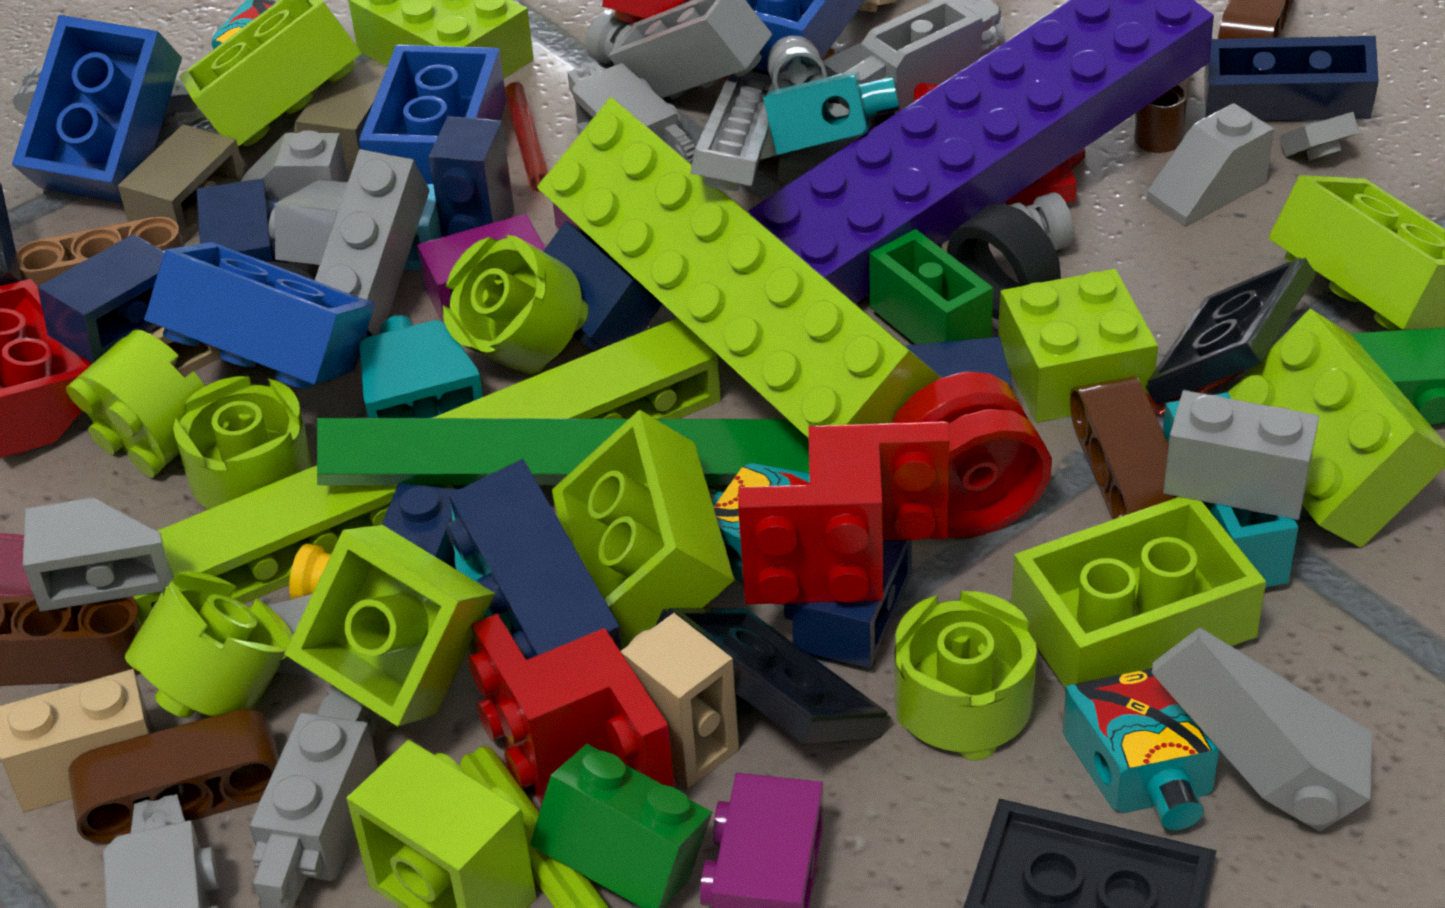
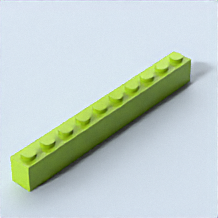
[131,317,721,622]

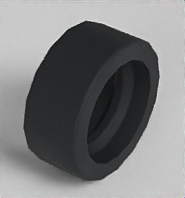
[947,203,1061,320]

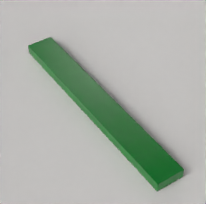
[317,418,809,485]

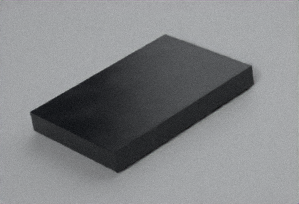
[1145,257,1316,404]
[655,608,891,743]
[964,798,1217,908]

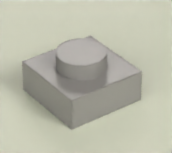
[1279,112,1359,161]

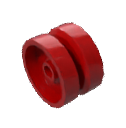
[892,372,1052,538]

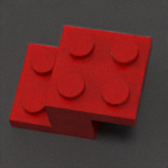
[738,422,950,605]
[468,613,675,806]

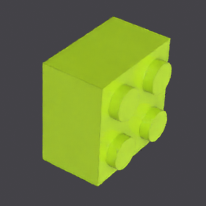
[998,268,1158,423]
[284,525,495,726]
[346,739,537,908]

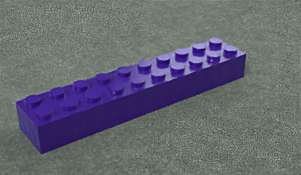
[747,0,1214,304]

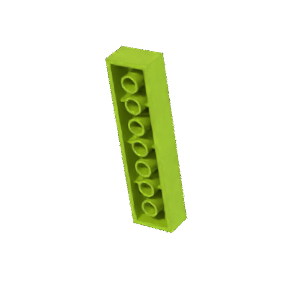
[537,97,942,438]

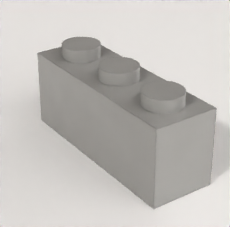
[608,0,772,99]
[315,149,430,338]

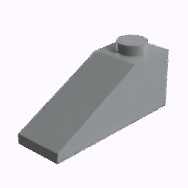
[1152,627,1372,832]

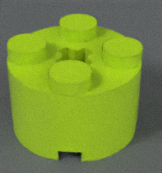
[443,235,588,374]
[66,329,205,478]
[173,376,313,509]
[125,571,293,718]
[894,591,1037,760]

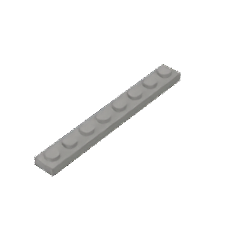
[690,70,775,191]

